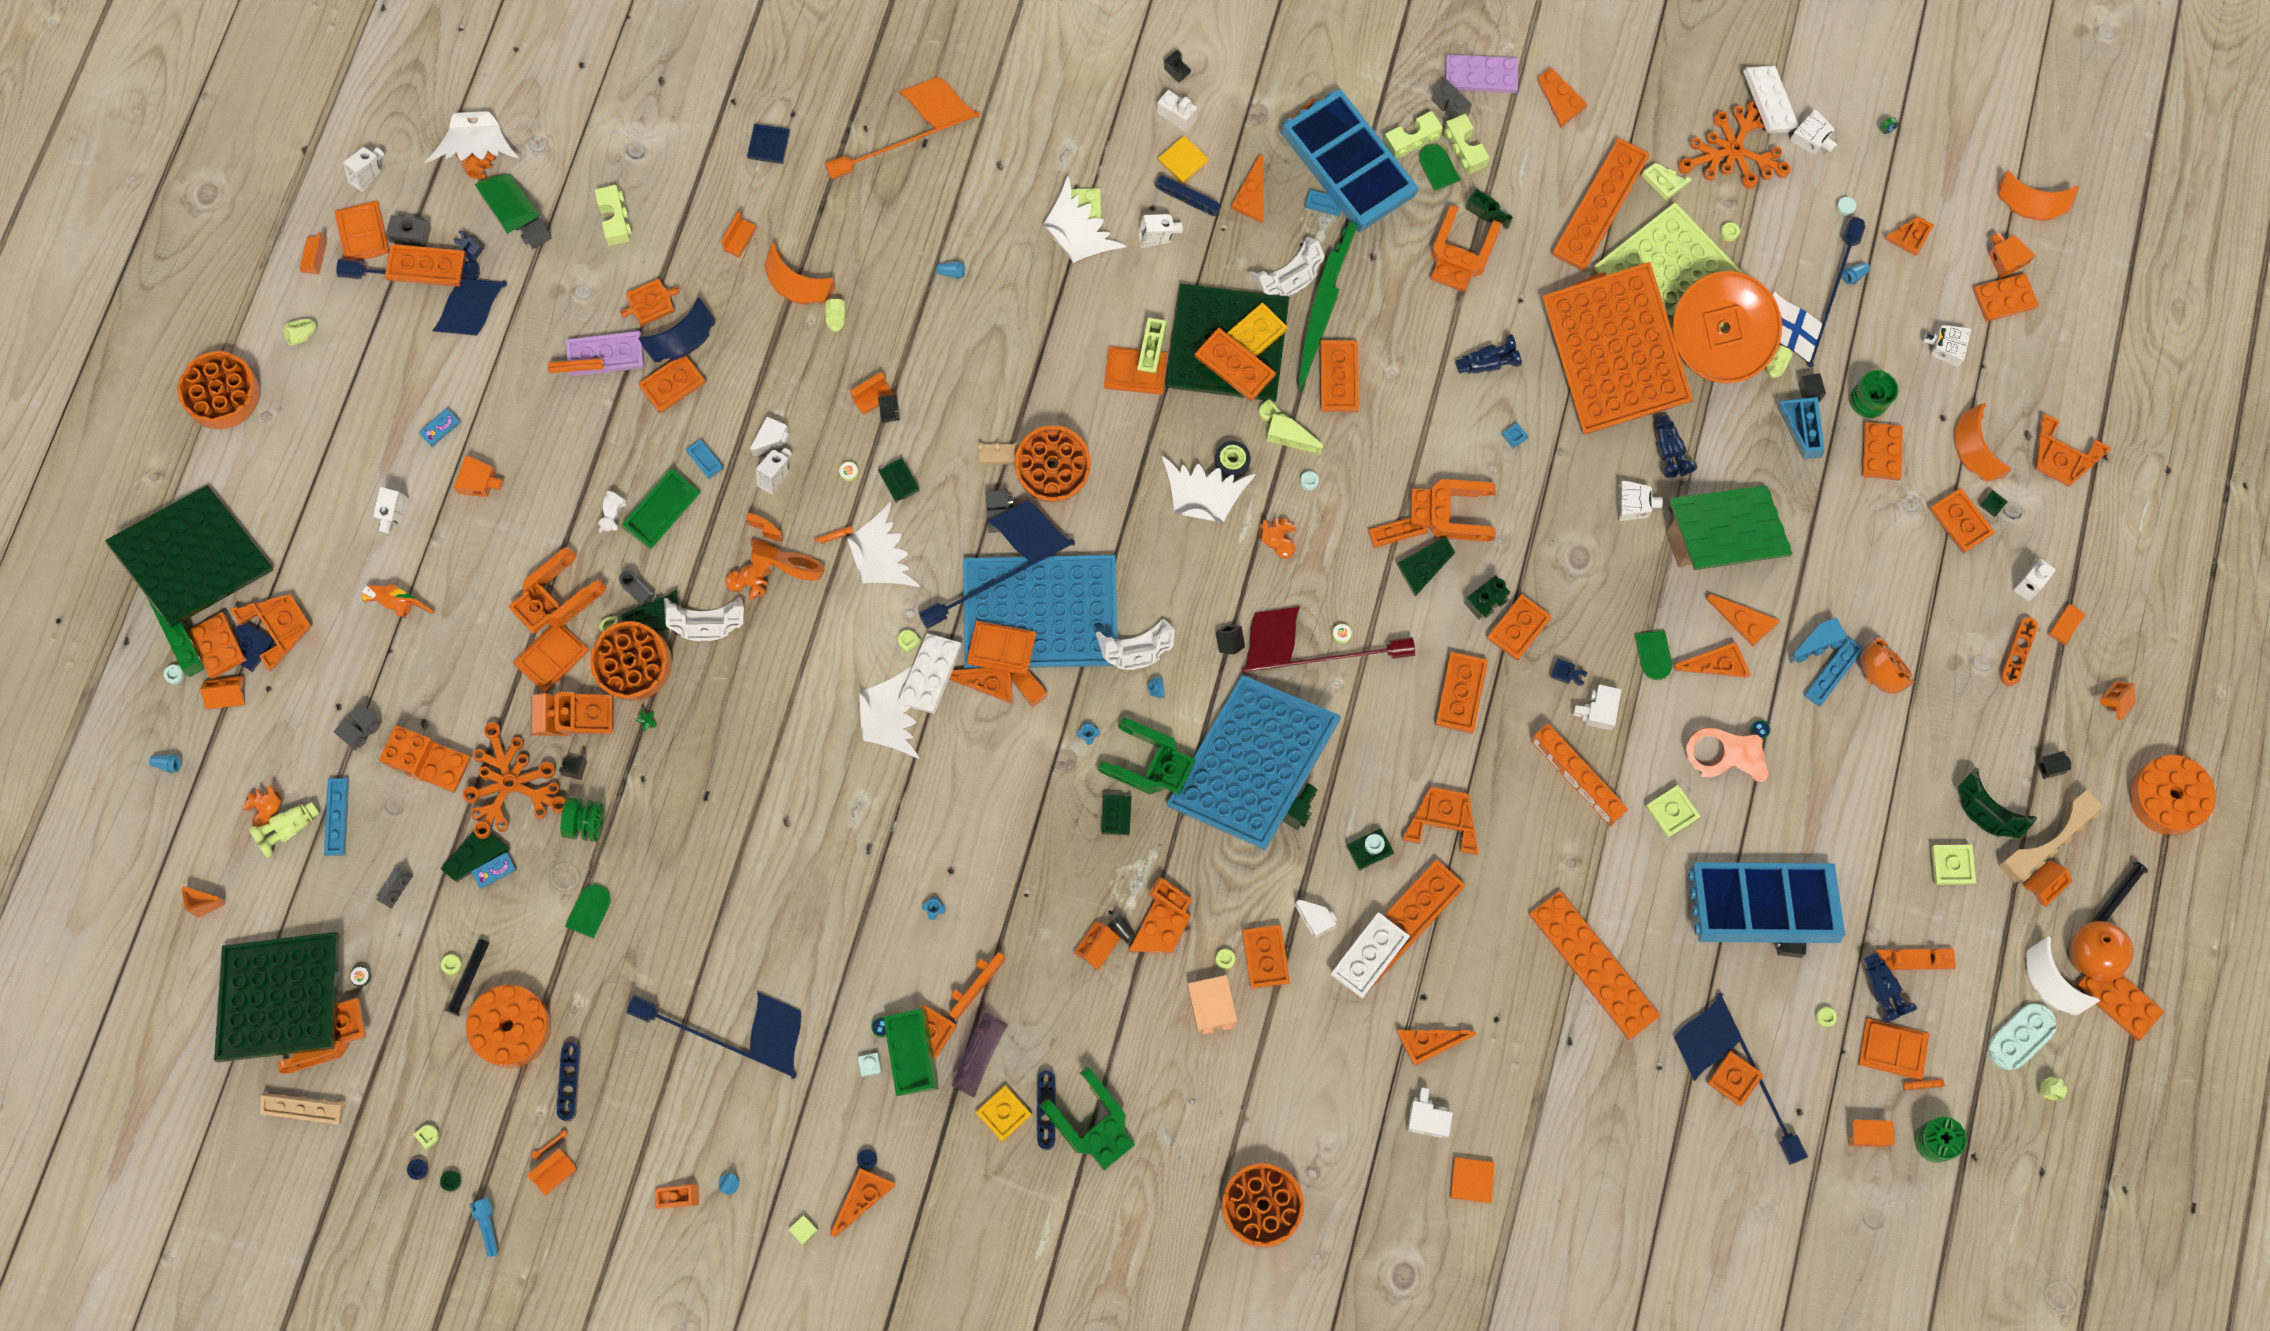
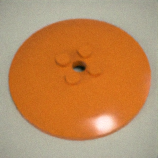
[1672,271,1782,383]

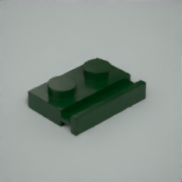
[878,458,920,503]
[1101,795,1132,836]
[1346,828,1394,871]

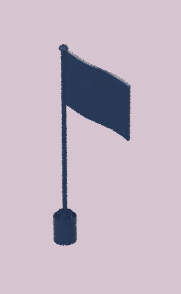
[336,259,507,336]
[918,501,1075,629]
[626,992,801,1079]
[1674,993,1808,1165]

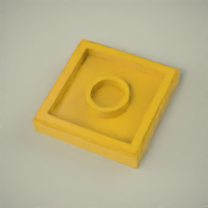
[1158,136,1209,184]
[975,1085,1032,1143]

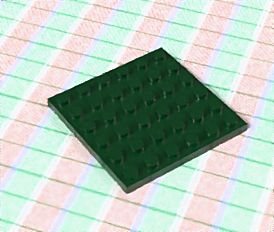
[1166,283,1290,402]
[105,485,273,628]
[214,932,340,1063]

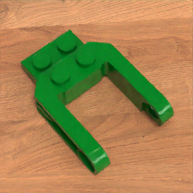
[1097,717,1196,796]
[1040,1067,1135,1171]

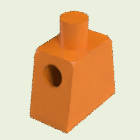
[1989,232,2035,279]
[454,455,503,497]

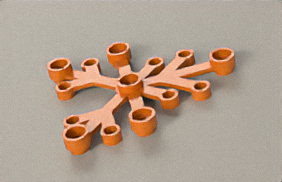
[1678,101,1791,189]
[462,722,566,839]

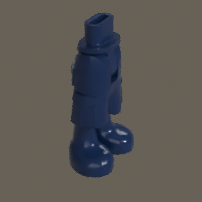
[1455,334,1522,374]
[1655,415,1698,478]
[1864,952,1918,1024]

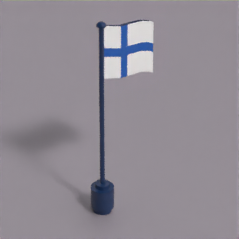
[1773,217,1866,367]

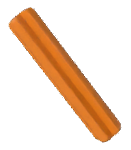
[548,358,604,373]

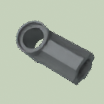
[619,570,655,606]

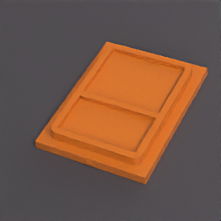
[334,200,389,261]
[1104,346,1168,395]
[967,621,1036,676]
[513,626,590,693]
[1858,1018,1930,1080]

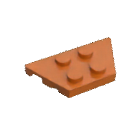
[1129,900,1191,953]

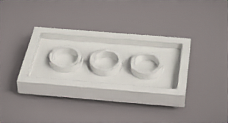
[1743,66,1799,133]
[898,633,963,714]
[1330,912,1410,999]

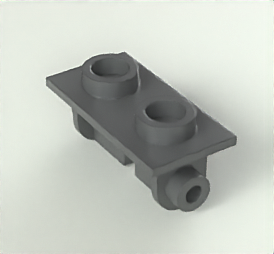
[376,866,413,909]

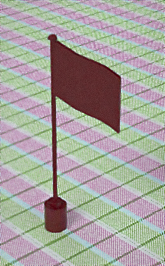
[1241,606,1415,674]

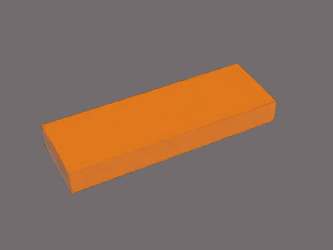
[1368,518,1428,548]

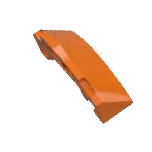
[1998,171,2079,221]
[764,243,836,305]
[1954,402,2011,482]

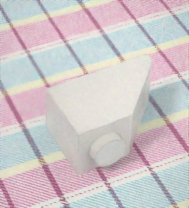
[750,417,790,457]
[1295,900,1337,939]

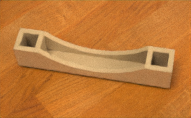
[1999,789,2104,883]

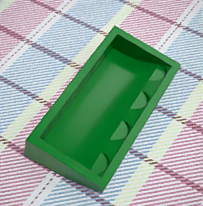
[475,174,539,234]
[622,468,700,549]
[883,1009,939,1096]

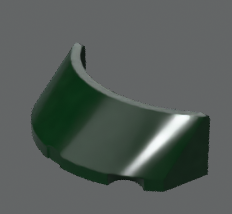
[1958,767,2038,839]

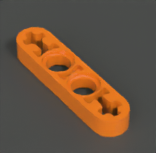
[2000,617,2038,686]

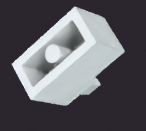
[1157,90,1197,132]
[1573,685,1621,731]
[1407,1088,1453,1139]

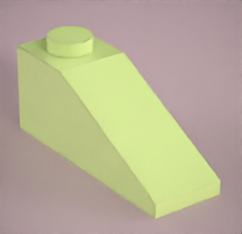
[1137,318,1167,373]
[1267,414,1323,455]

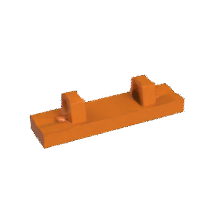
[1874,949,1956,971]
[949,952,1006,1022]

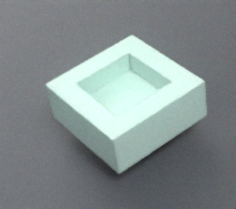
[858,1053,882,1077]

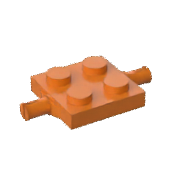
[619,279,680,327]

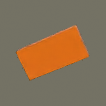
[2048,604,2086,645]

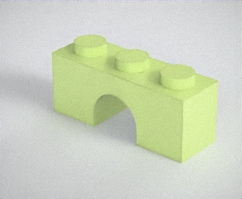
[1383,111,1443,158]
[1444,114,1490,175]
[595,185,632,246]

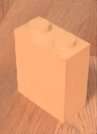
[1187,975,1237,1035]

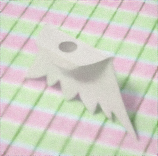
[425,111,518,163]
[1042,176,1127,263]
[1162,456,1256,523]
[847,501,920,587]
[859,666,919,759]

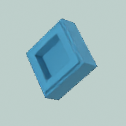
[1502,423,1528,449]

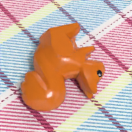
[455,151,496,180]
[1259,518,1297,559]
[725,562,771,600]
[242,785,284,827]

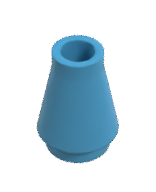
[937,261,965,279]
[1842,262,1870,285]
[149,754,181,774]

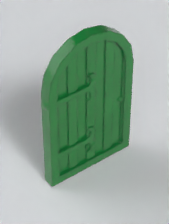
[1419,144,1461,191]
[1634,630,1672,680]
[565,885,611,939]

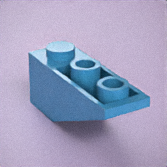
[1789,617,1847,663]

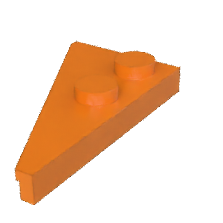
[1231,155,1264,223]
[1706,594,1780,647]
[1674,642,1751,678]
[949,668,1013,703]
[1396,1030,1477,1066]
[830,1168,896,1237]

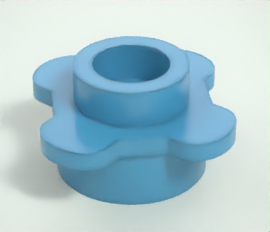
[1077,722,1100,745]
[922,897,946,920]

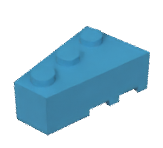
[1778,397,1825,459]

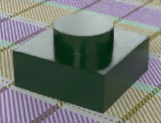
[1980,490,2008,517]

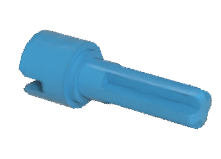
[469,1198,498,1257]

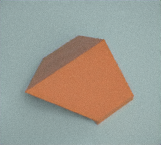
[181,886,226,918]

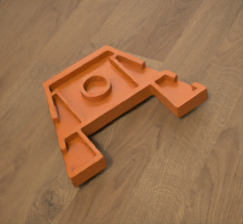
[2035,414,2111,487]
[230,594,311,672]
[1402,787,1479,855]

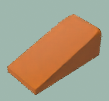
[1012,671,1048,707]
[1147,877,1193,916]
[655,1184,699,1209]

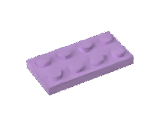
[1445,54,1518,93]
[566,331,644,377]

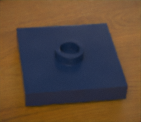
[747,124,790,164]
[234,623,275,672]

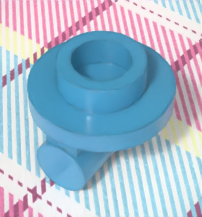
[1148,677,1165,698]
[718,1173,739,1194]

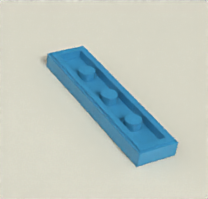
[1804,637,1864,707]
[324,778,349,856]

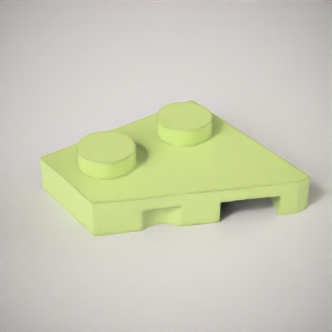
[1641,163,1692,201]

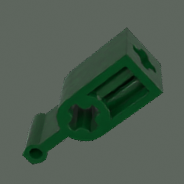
[1465,189,1513,229]

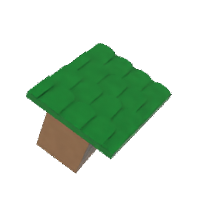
[1666,486,1793,570]

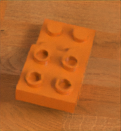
[531,692,612,736]
[379,725,472,793]

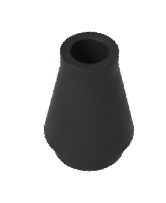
[1108,914,1136,944]

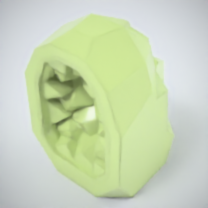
[826,299,846,332]
[283,319,316,346]
[1766,345,1793,379]
[2039,1077,2067,1101]

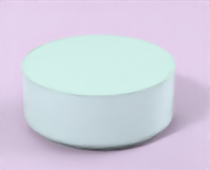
[1837,197,1856,216]
[1300,471,1319,491]
[164,664,185,685]
[1364,834,1385,855]

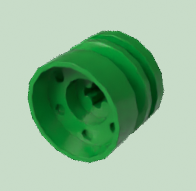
[1850,370,1898,418]
[560,797,604,842]
[1914,1117,1967,1163]

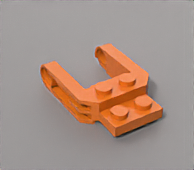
[1431,204,1502,293]
[1410,479,1496,542]
[508,547,606,635]
[277,998,366,1074]

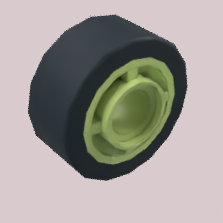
[1215,441,1251,478]

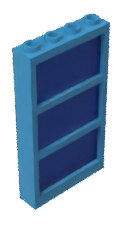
[1281,89,1419,233]
[1688,862,1845,943]

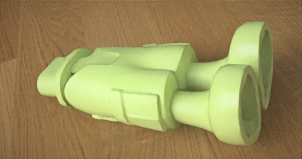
[248,802,319,859]

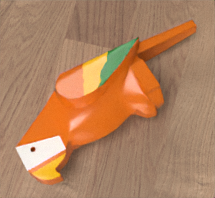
[361,584,434,618]

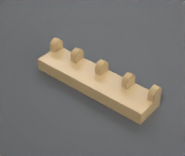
[979,442,1054,465]
[260,1091,345,1125]

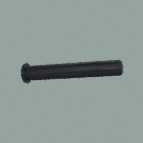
[2092,861,2148,922]
[444,939,489,1017]

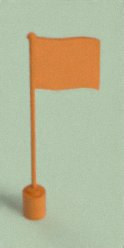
[825,77,980,180]

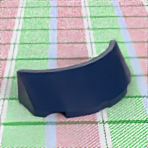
[638,297,715,362]

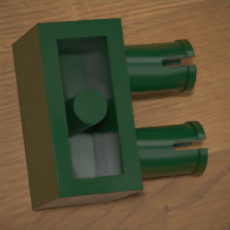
[1464,575,1510,620]
[1283,783,1318,831]

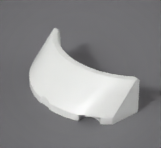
[1249,237,1325,296]
[664,597,744,641]
[1096,619,1175,670]
[2025,936,2100,1015]

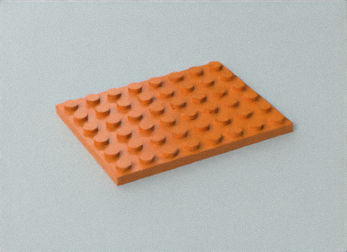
[1542,262,1693,435]

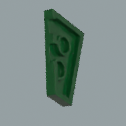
[1397,537,1455,596]
[621,590,679,631]
[441,829,511,883]

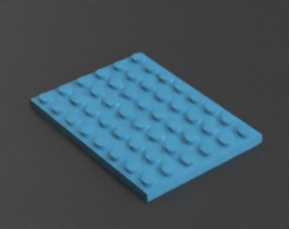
[963,555,1118,669]
[1166,675,1341,851]

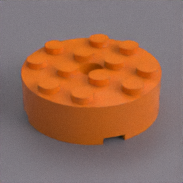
[177,351,260,429]
[1015,426,1091,503]
[590,621,672,701]
[2130,755,2216,835]
[466,985,551,1068]
[1221,1163,1304,1248]

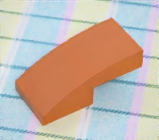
[746,512,783,542]

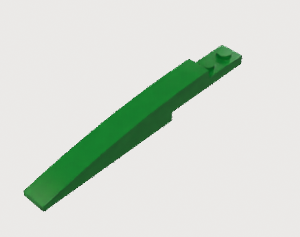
[1298,221,1357,392]

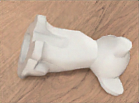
[598,491,626,533]

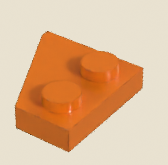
[1885,216,1934,256]

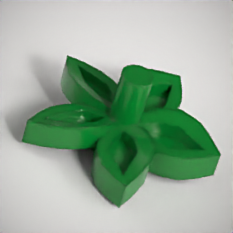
[635,709,657,731]

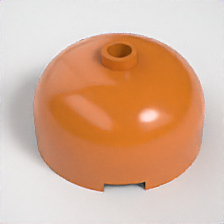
[1861,637,1915,694]
[2069,921,2134,982]

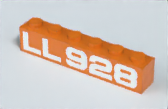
[1531,723,1628,827]

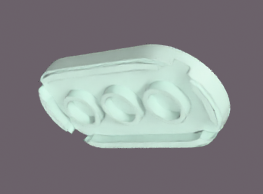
[1988,1004,2056,1070]

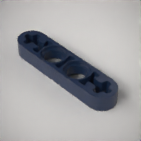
[1154,175,1221,216]
[556,1042,581,1122]
[1037,1070,1056,1150]

